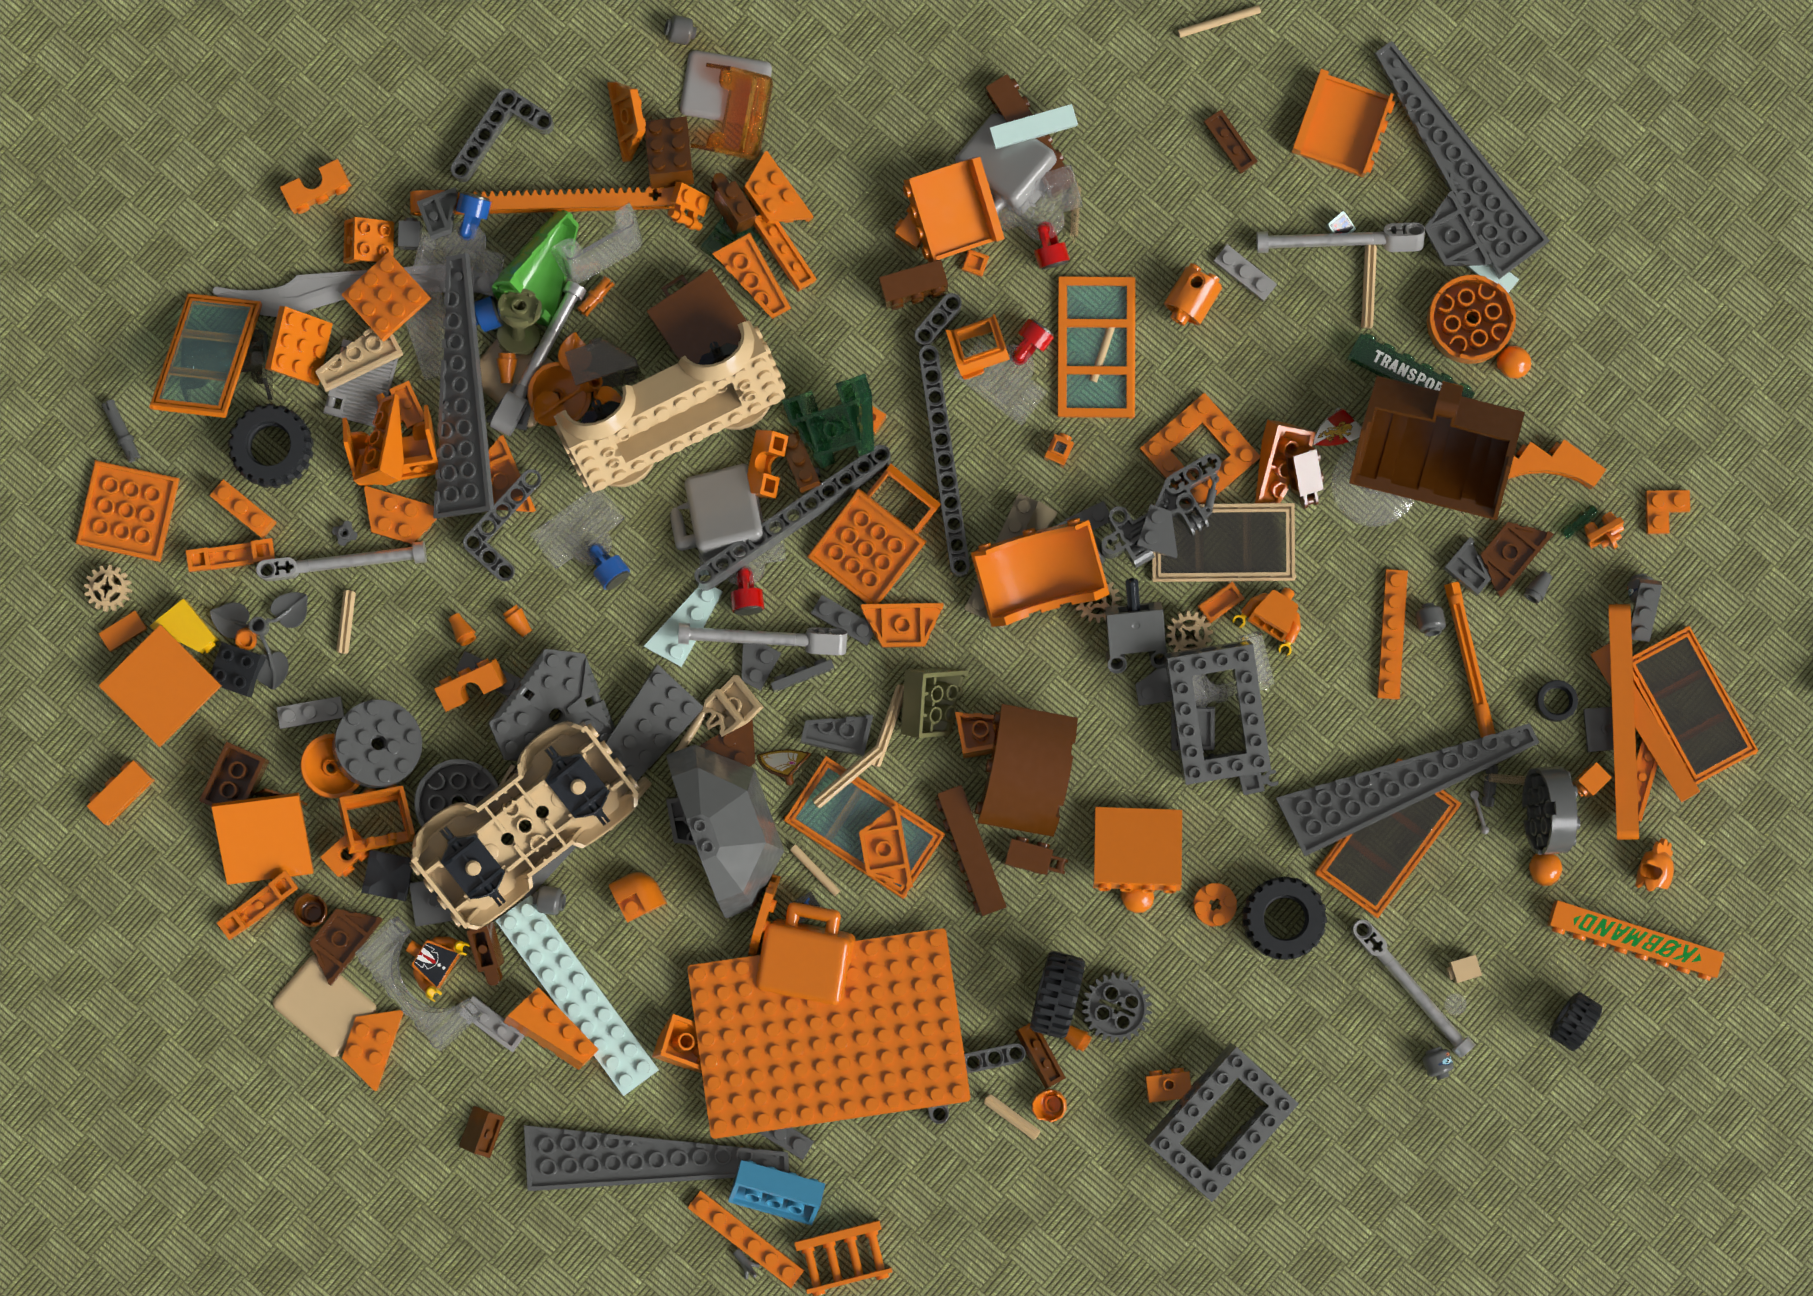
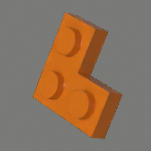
[1645,490,1690,534]

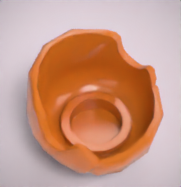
[1497,346,1532,379]
[1529,854,1562,886]
[1120,889,1154,913]
[1032,1089,1067,1122]

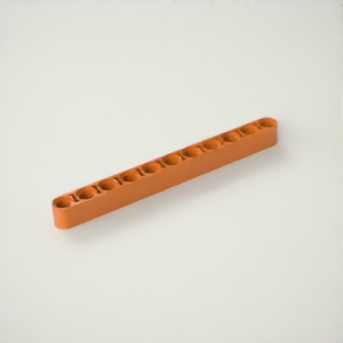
[1608,604,1639,840]

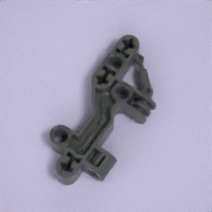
[1101,453,1221,568]

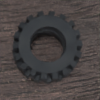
[1550,991,1602,1052]

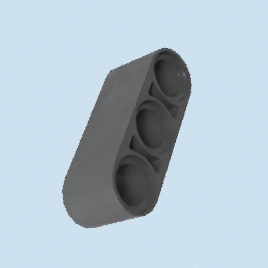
[915,293,962,347]

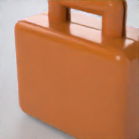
[756,902,856,1005]

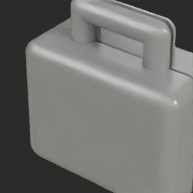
[680,50,772,127]
[955,113,1057,216]
[670,464,764,563]

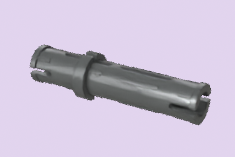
[101,400,141,463]

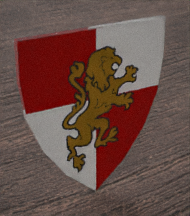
[1313,408,1362,446]

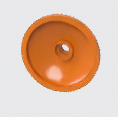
[527,362,591,421]
[300,734,359,799]

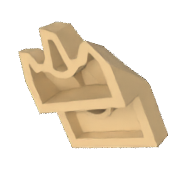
[702,675,764,737]

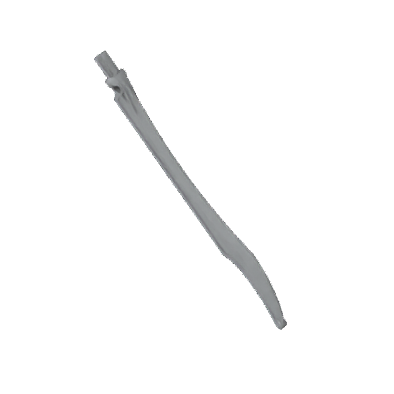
[213,264,499,317]

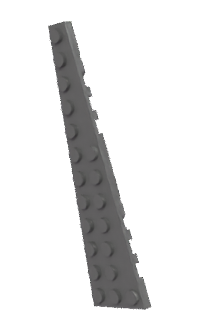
[1374,41,1550,279]
[433,253,494,519]
[525,663,703,898]
[1276,723,1540,857]
[524,1125,789,1191]

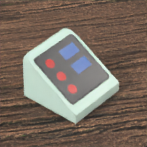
[1326,211,1356,233]

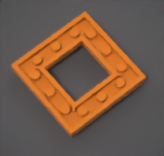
[1140,393,1260,504]

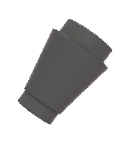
[1524,571,1553,604]

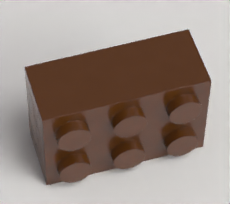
[645,116,694,189]
[879,260,948,311]
[199,741,270,807]

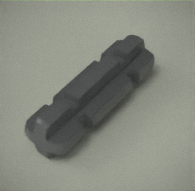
[1482,765,1498,807]

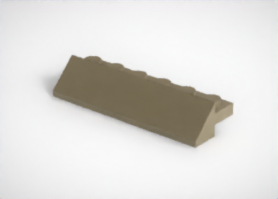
[964,493,1057,629]

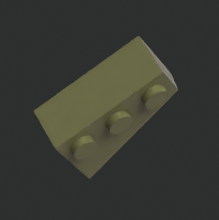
[901,667,969,738]

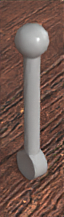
[1470,790,1489,834]

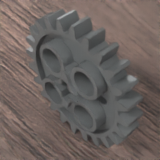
[1082,973,1152,1043]

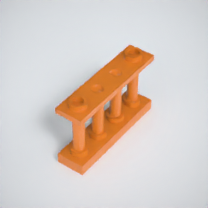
[794,1220,892,1296]

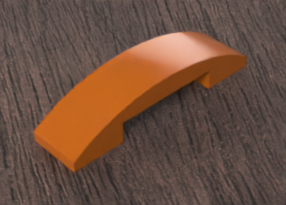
[186,538,275,572]
[217,871,298,940]

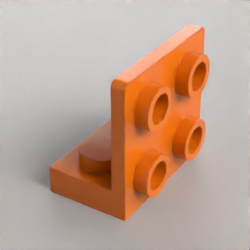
[343,217,394,264]

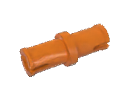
[577,276,615,317]

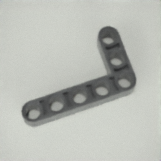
[451,89,554,183]
[463,469,542,581]
[928,1043,1026,1124]

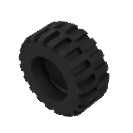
[228,403,314,488]
[1242,877,1327,960]
[1030,951,1085,1039]

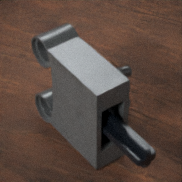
[1105,578,1168,674]

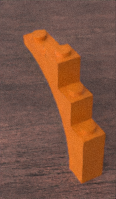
[1508,439,1607,489]

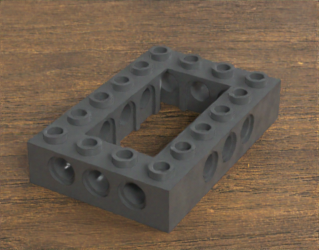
[1164,640,1271,785]
[1144,1043,1299,1202]

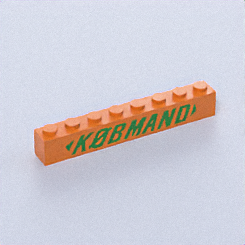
[1547,900,1725,981]

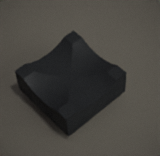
[210,642,266,698]
[361,850,413,901]

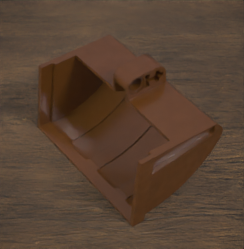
[1349,376,1525,520]

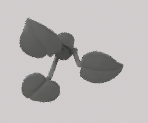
[210,592,308,690]

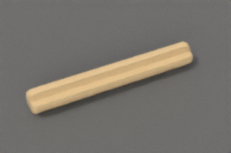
[1361,245,1377,329]
[872,684,904,767]
[812,746,883,808]

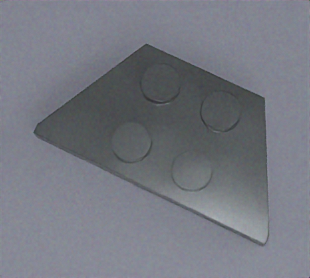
[1425,191,1492,267]

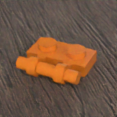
[668,182,710,231]
[375,380,424,429]

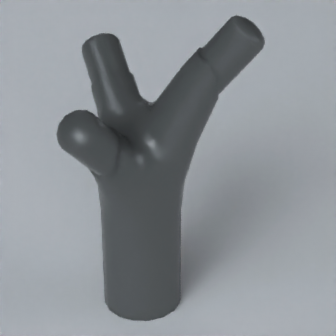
[733,1249,760,1279]

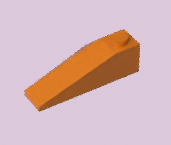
[353,394,404,486]
[1255,419,1316,503]
[652,1014,702,1073]

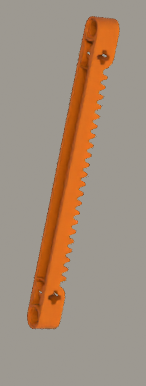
[410,185,675,216]

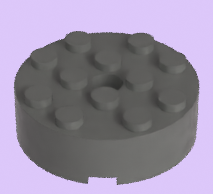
[332,700,422,789]
[415,759,500,826]
[1522,766,1580,855]

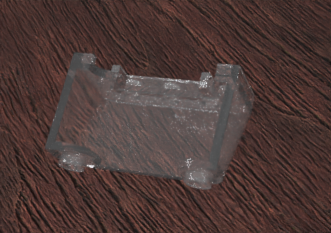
[551,203,642,284]

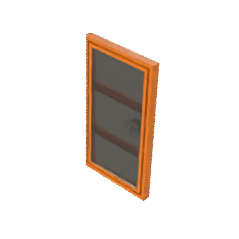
[1632,626,1758,785]
[1314,758,1462,919]

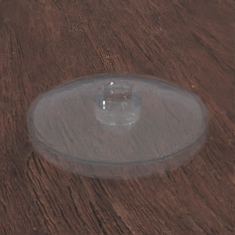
[1331,444,1414,527]

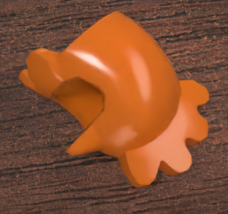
[1635,838,1674,892]

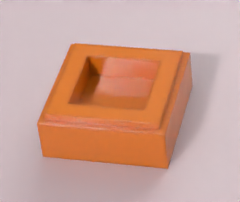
[962,249,989,277]

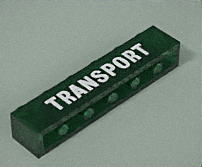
[1347,333,1475,399]

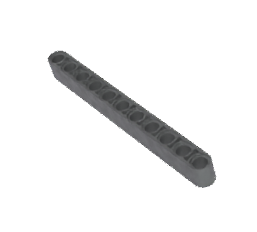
[919,345,970,578]
[694,445,891,591]

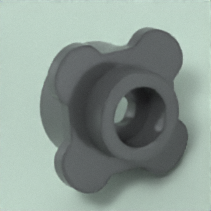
[332,521,358,546]

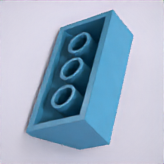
[728,1160,825,1226]

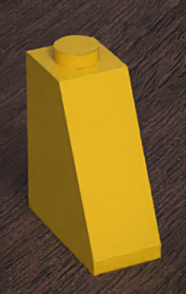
[150,599,219,654]

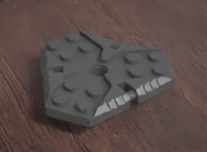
[488,648,615,761]

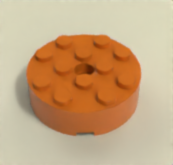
[1427,275,1516,364]

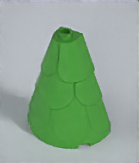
[492,210,579,327]

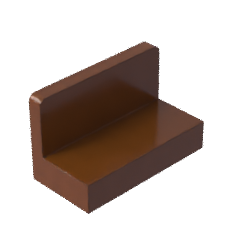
[459,1106,505,1158]

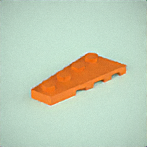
[712,233,791,319]

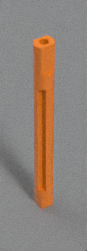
[1444,582,1495,738]

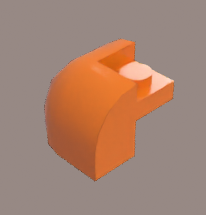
[609,872,667,923]

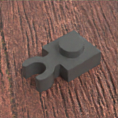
[1239,770,1279,796]

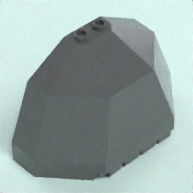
[666,744,784,918]

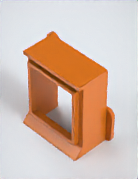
[946,314,1010,380]

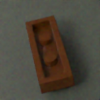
[1203,109,1258,175]
[785,431,821,493]
[1015,1023,1066,1089]

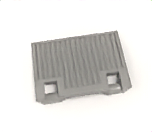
[323,339,398,427]

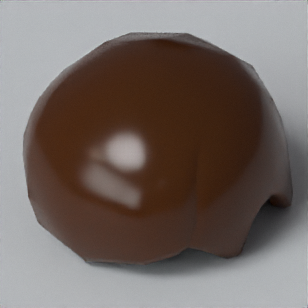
[293,893,328,927]

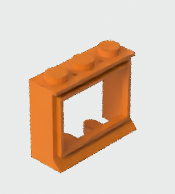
[867,464,941,534]
[337,785,415,854]

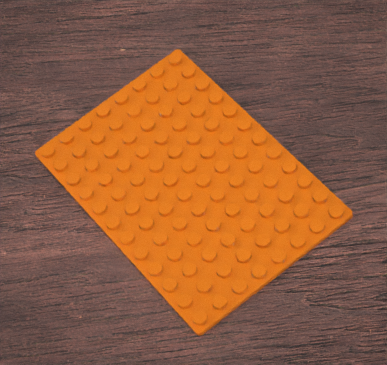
[688,928,971,1139]

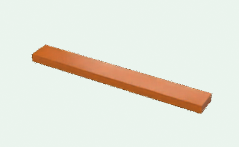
[1590,644,1700,803]

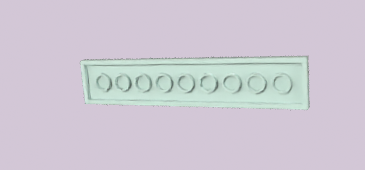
[496,895,659,1096]

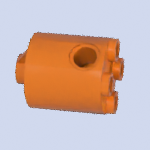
[1164,263,1222,326]

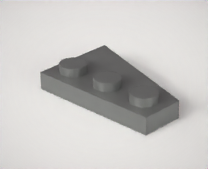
[801,715,873,757]

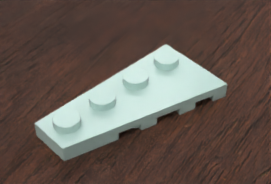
[644,581,723,667]

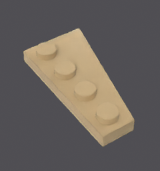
[315,328,403,392]

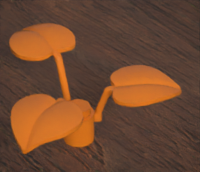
[534,332,623,426]

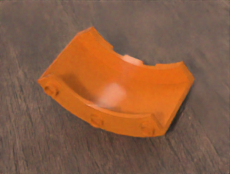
[971,518,1110,627]

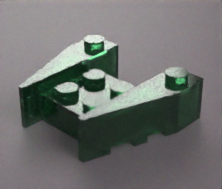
[782,373,874,468]

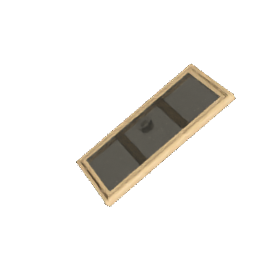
[1151,503,1296,582]

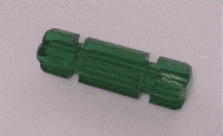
[1561,505,1599,539]

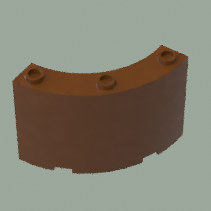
[975,704,1078,837]

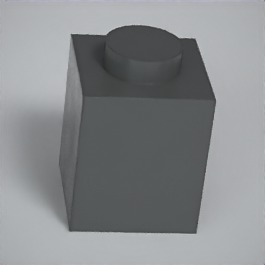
[398,218,423,251]

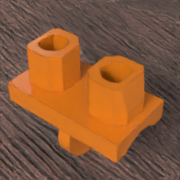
[1584,512,1624,550]

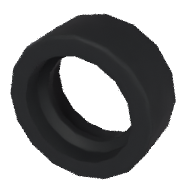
[1535,680,1578,722]

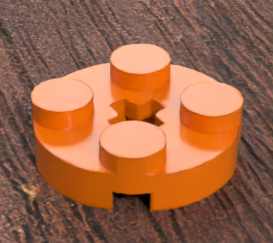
[1193,883,1237,926]

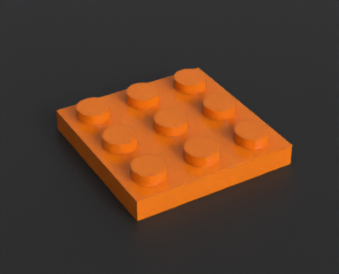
[341,252,431,342]
[265,306,333,386]

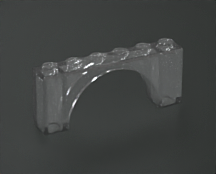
[355,916,483,1051]

